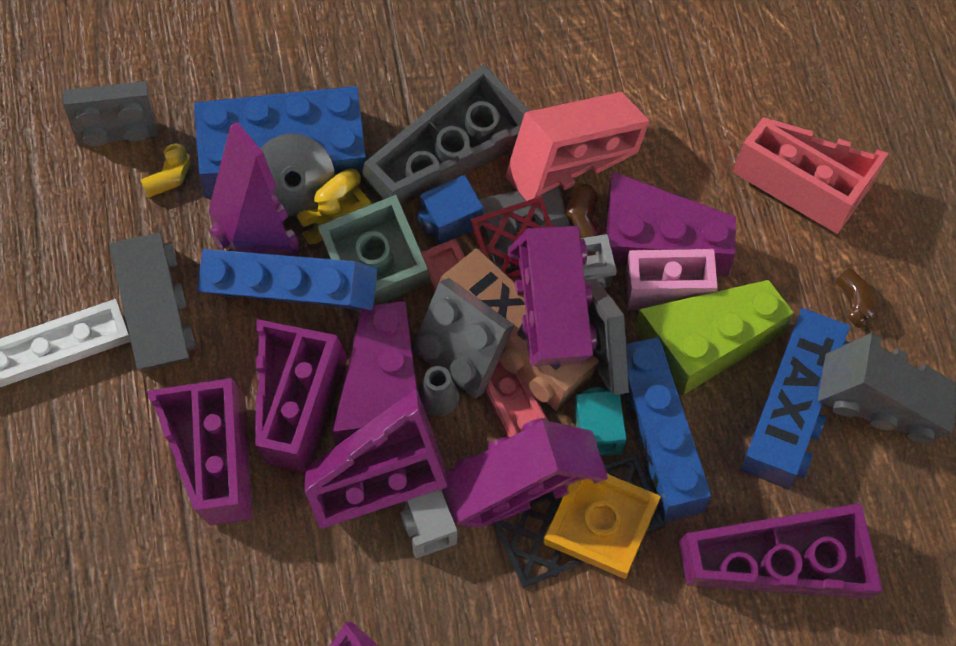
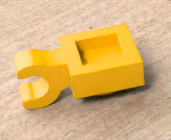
[296,186,371,244]

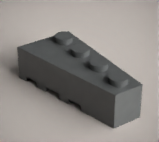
[361,64,530,205]

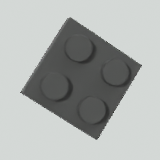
[62,81,159,146]
[411,278,515,398]

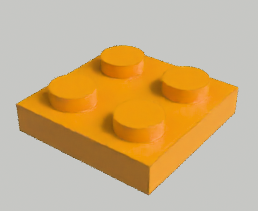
[544,473,661,579]

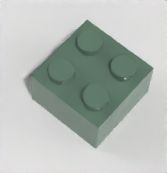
[318,195,431,315]

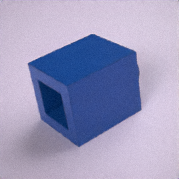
[417,175,484,245]

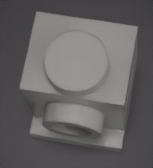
[581,234,617,288]
[400,489,457,559]

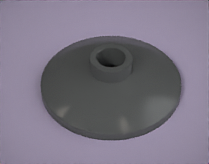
[260,133,334,216]

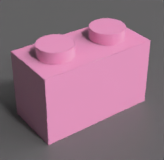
[625,249,717,310]

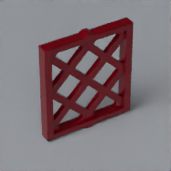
[470,196,555,279]

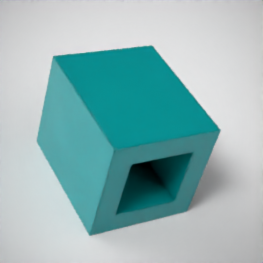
[573,387,626,456]

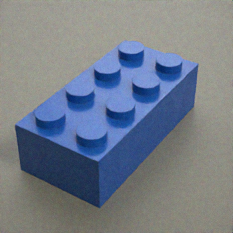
[194,86,366,198]

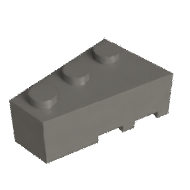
[109,232,196,372]
[817,333,956,444]

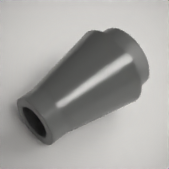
[418,366,459,417]

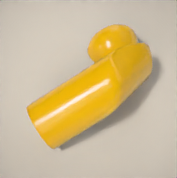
[140,143,191,198]
[314,168,361,215]

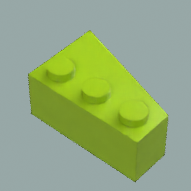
[635,280,794,395]

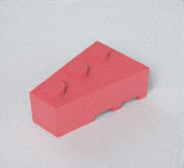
[505,92,650,201]
[732,117,889,234]

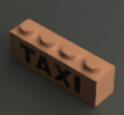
[440,248,599,411]

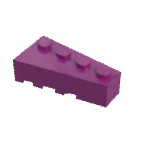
[678,503,883,599]

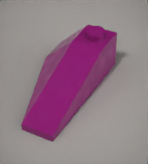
[209,122,301,257]

